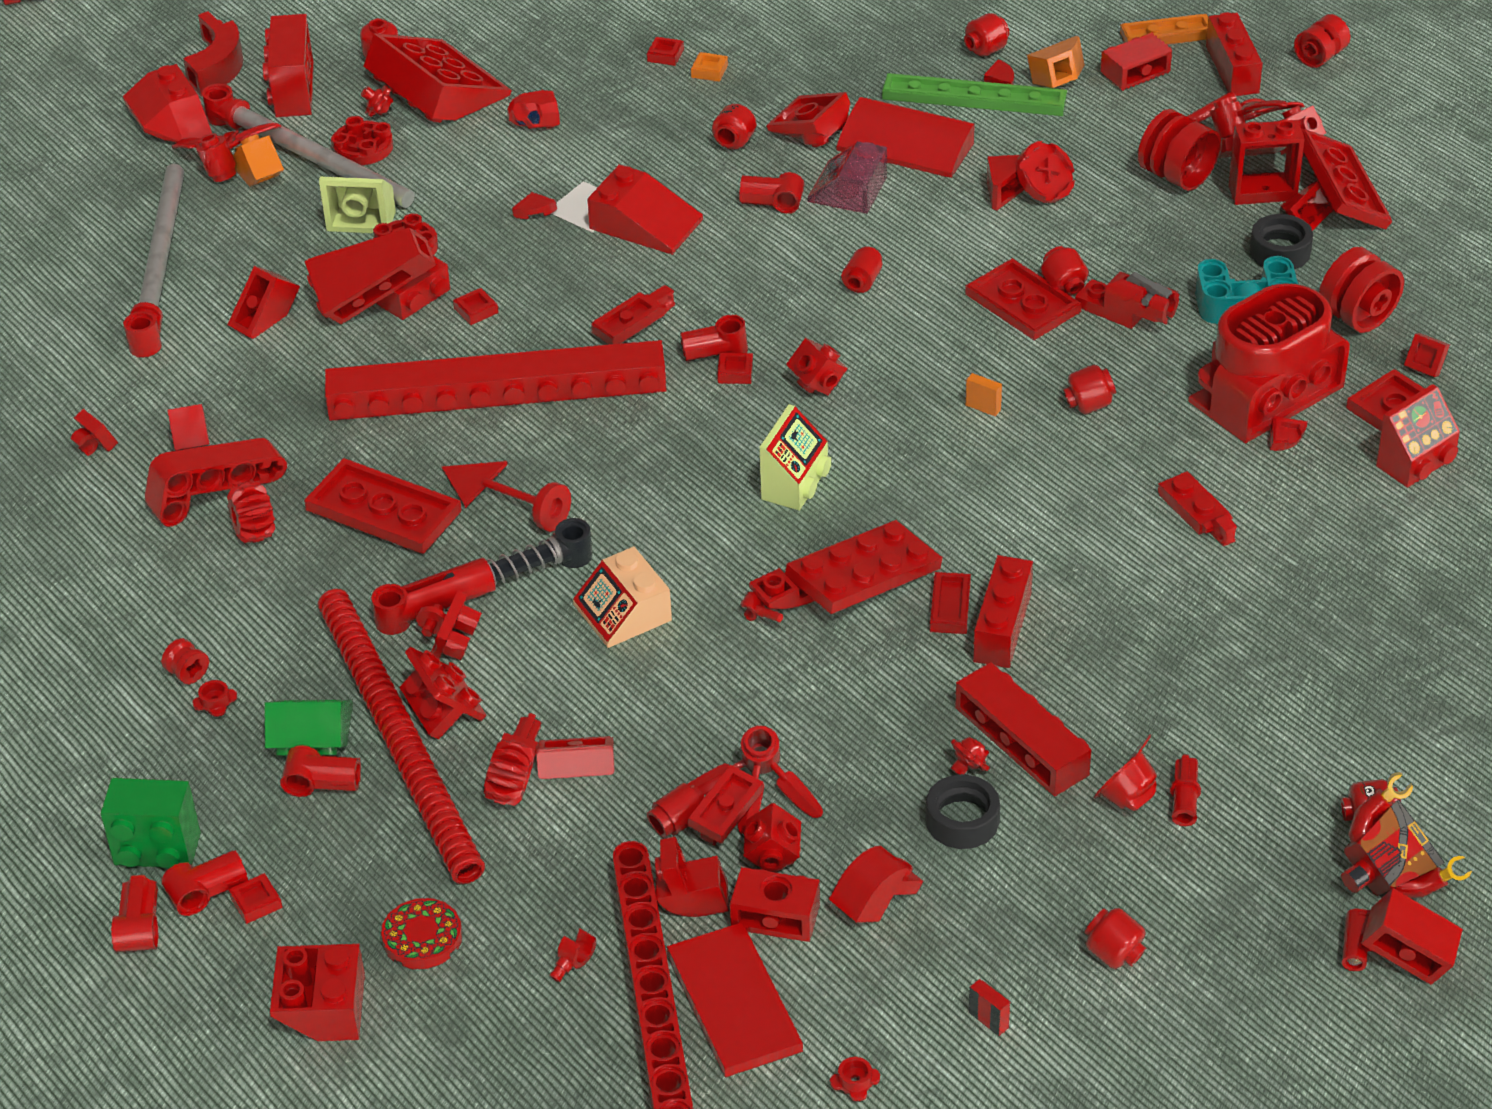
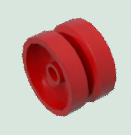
[1319,246,1405,333]

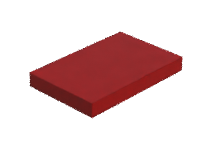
[965,258,1082,340]

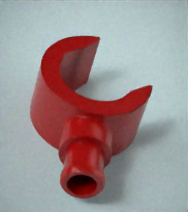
[550,928,596,982]

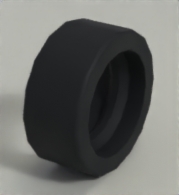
[1249,214,1314,269]
[925,774,1000,849]

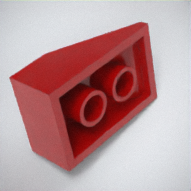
[587,164,703,255]

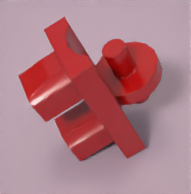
[416,591,482,660]

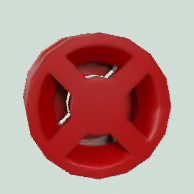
[161,638,209,685]

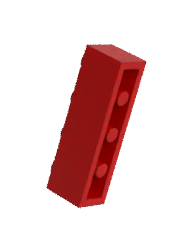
[955,662,1092,797]

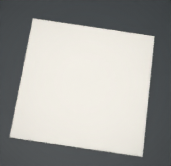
[551,181,597,232]

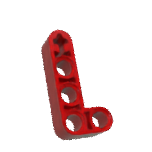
[145,438,287,527]

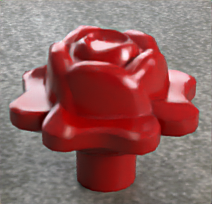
[361,85,393,117]
[950,737,990,775]

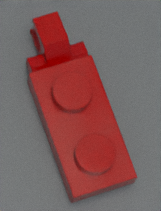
[591,285,675,344]
[1158,471,1237,547]

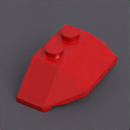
[123,64,212,142]

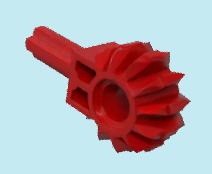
[484,713,541,806]

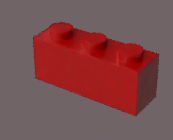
[1206,12,1263,96]
[973,555,1033,668]

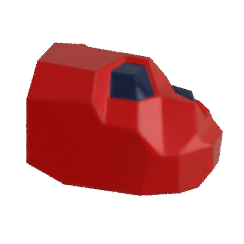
[507,90,560,129]

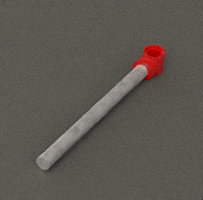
[202,83,414,208]
[123,164,184,358]

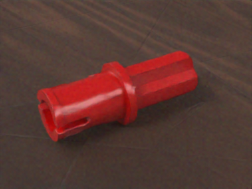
[1170,754,1201,827]

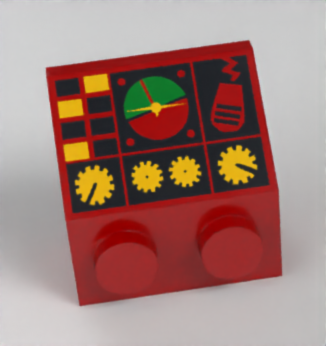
[1376,384,1460,488]

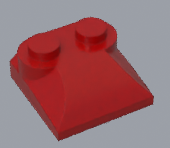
[766,92,850,147]

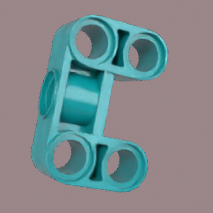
[1195,256,1298,324]

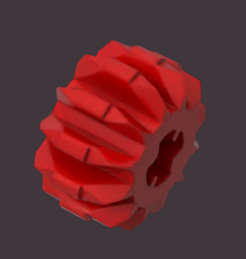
[227,482,275,543]

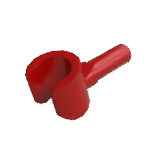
[740,592,783,622]

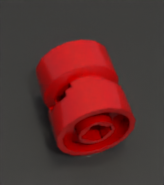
[1294,14,1351,68]

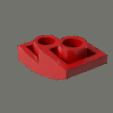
[749,568,815,609]

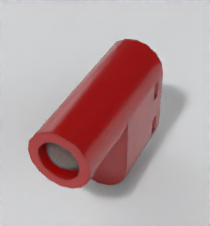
[1342,909,1374,972]

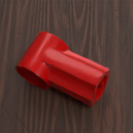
[739,172,805,214]
[680,314,748,361]
[280,745,361,797]
[161,850,248,916]
[111,875,159,952]

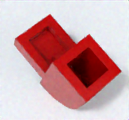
[655,836,729,917]
[829,845,923,922]

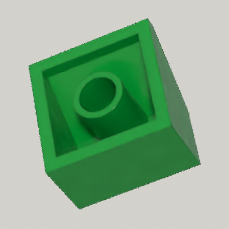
[265,699,353,755]

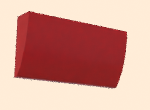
[837,97,975,178]

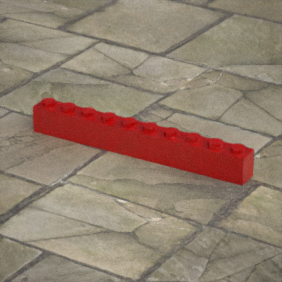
[325,340,667,421]

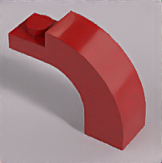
[183,11,243,97]

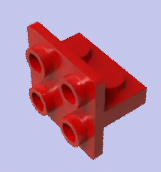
[399,647,487,739]

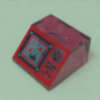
[808,141,887,214]

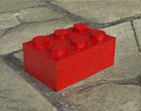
[263,14,314,117]

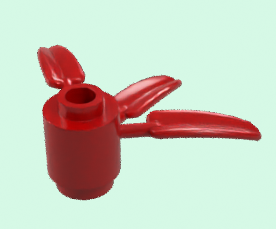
[1209,97,1304,140]
[171,123,282,182]
[687,726,823,834]

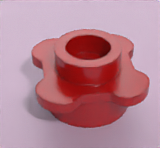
[192,680,238,717]
[830,1057,880,1101]

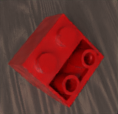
[270,944,365,1041]

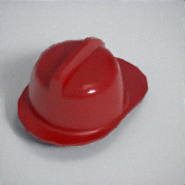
[1094,734,1157,811]

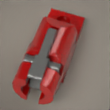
[1075,272,1179,329]

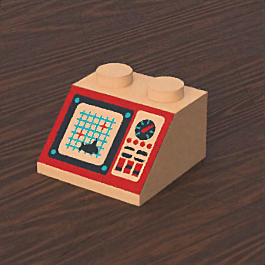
[573,546,672,648]

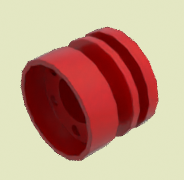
[1138,109,1221,191]

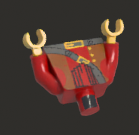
[1341,772,1472,898]

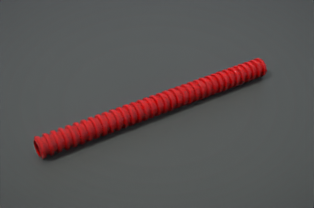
[318,589,485,884]

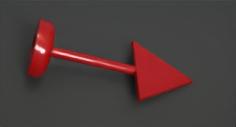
[442,461,572,532]

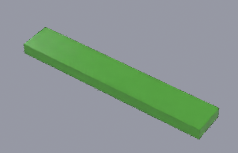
[882,73,1067,116]

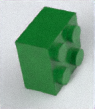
[100,778,201,869]

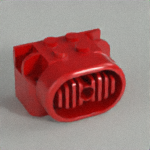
[1188,283,1350,444]

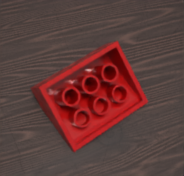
[363,34,512,123]

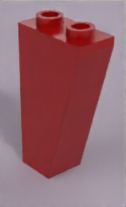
[304,227,436,325]

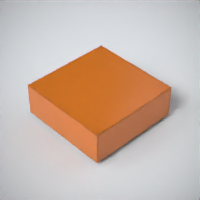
[691,52,728,82]
[966,373,1002,417]

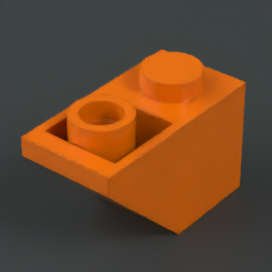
[1027,36,1085,88]
[233,134,284,187]

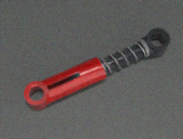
[371,518,593,635]

